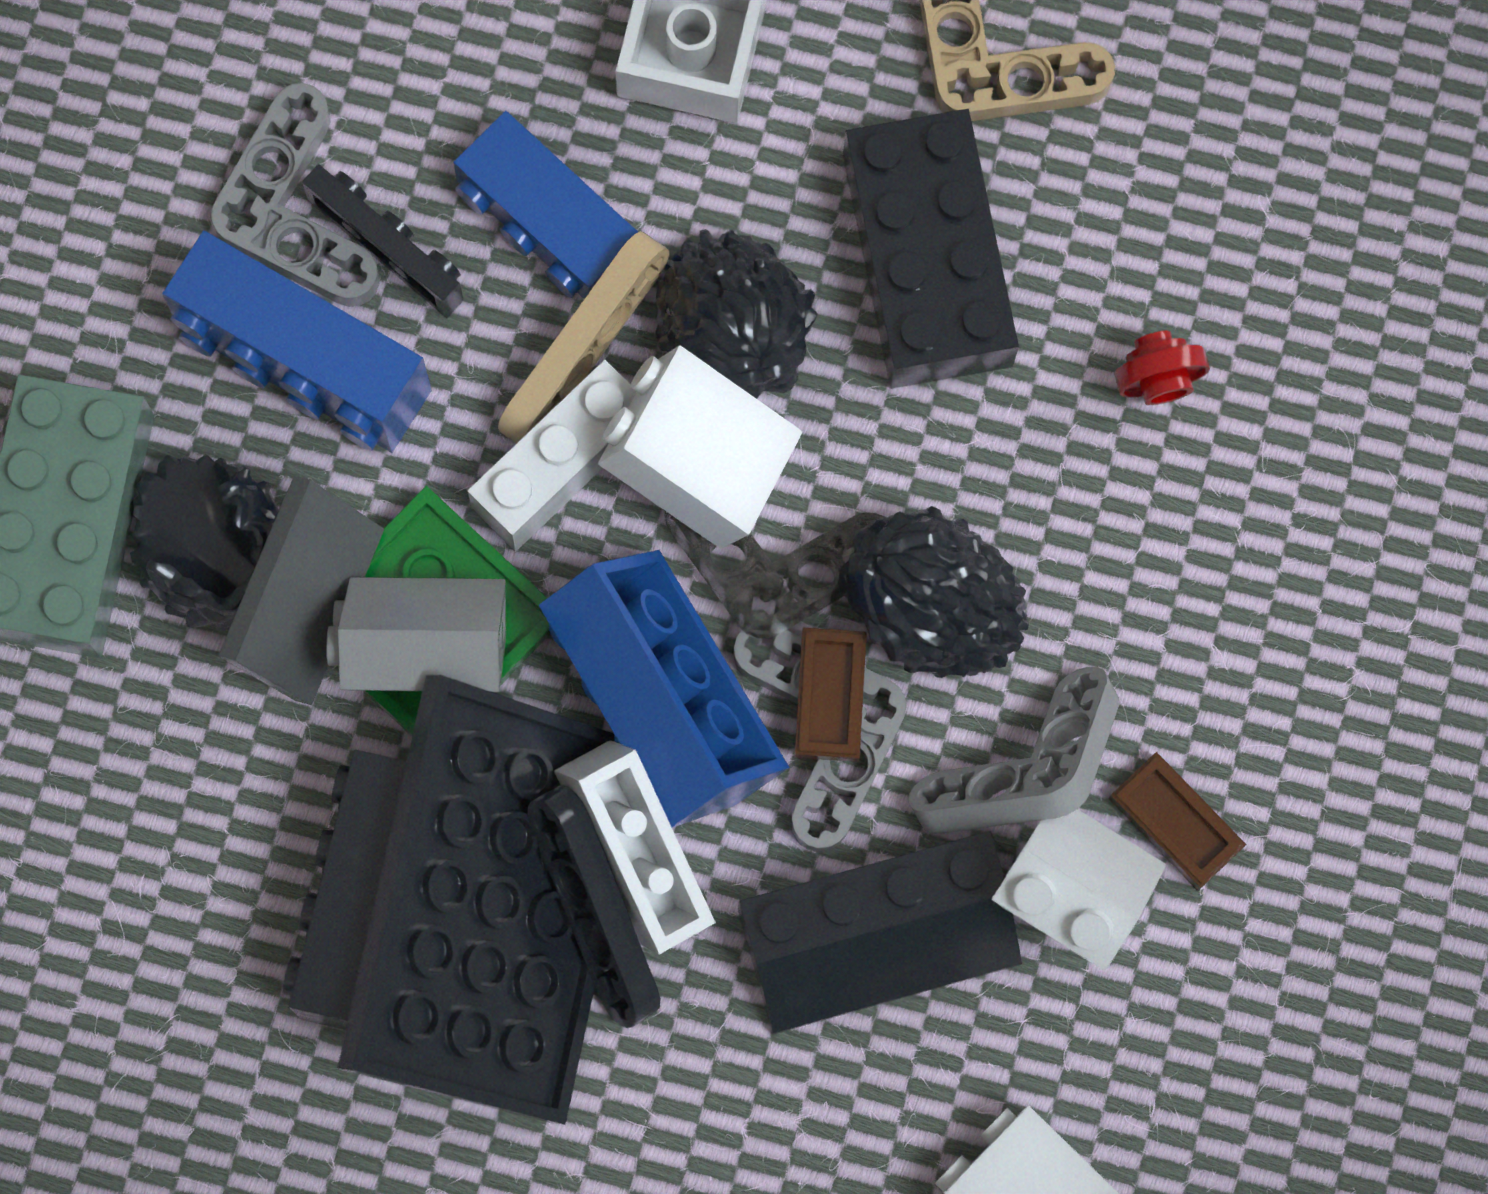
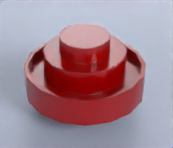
[1114,331,1210,405]

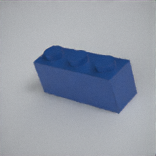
[453,110,638,299]

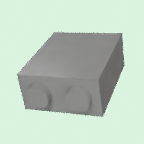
[327,577,506,692]

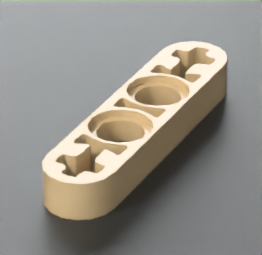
[498,231,670,444]

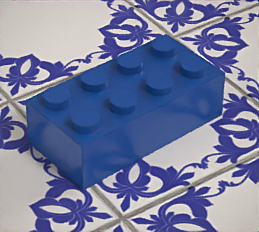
[162,230,432,453]
[539,550,790,827]

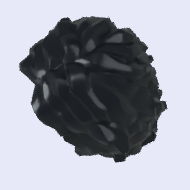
[655,229,818,399]
[130,454,279,631]
[837,506,1029,678]

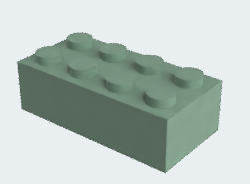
[0,374,155,659]

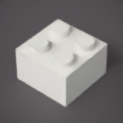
[616,0,766,123]

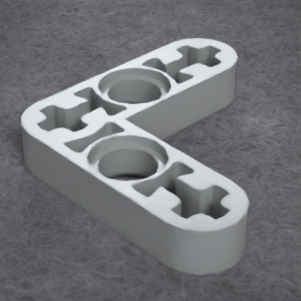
[211,83,380,307]
[734,621,907,853]
[908,667,1119,834]

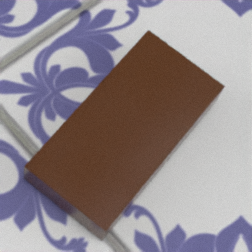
[794,627,867,762]
[1108,752,1247,891]

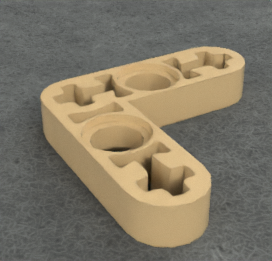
[919,0,1115,121]

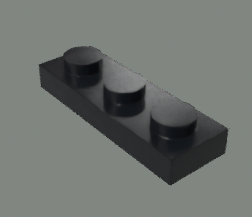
[302,164,464,318]

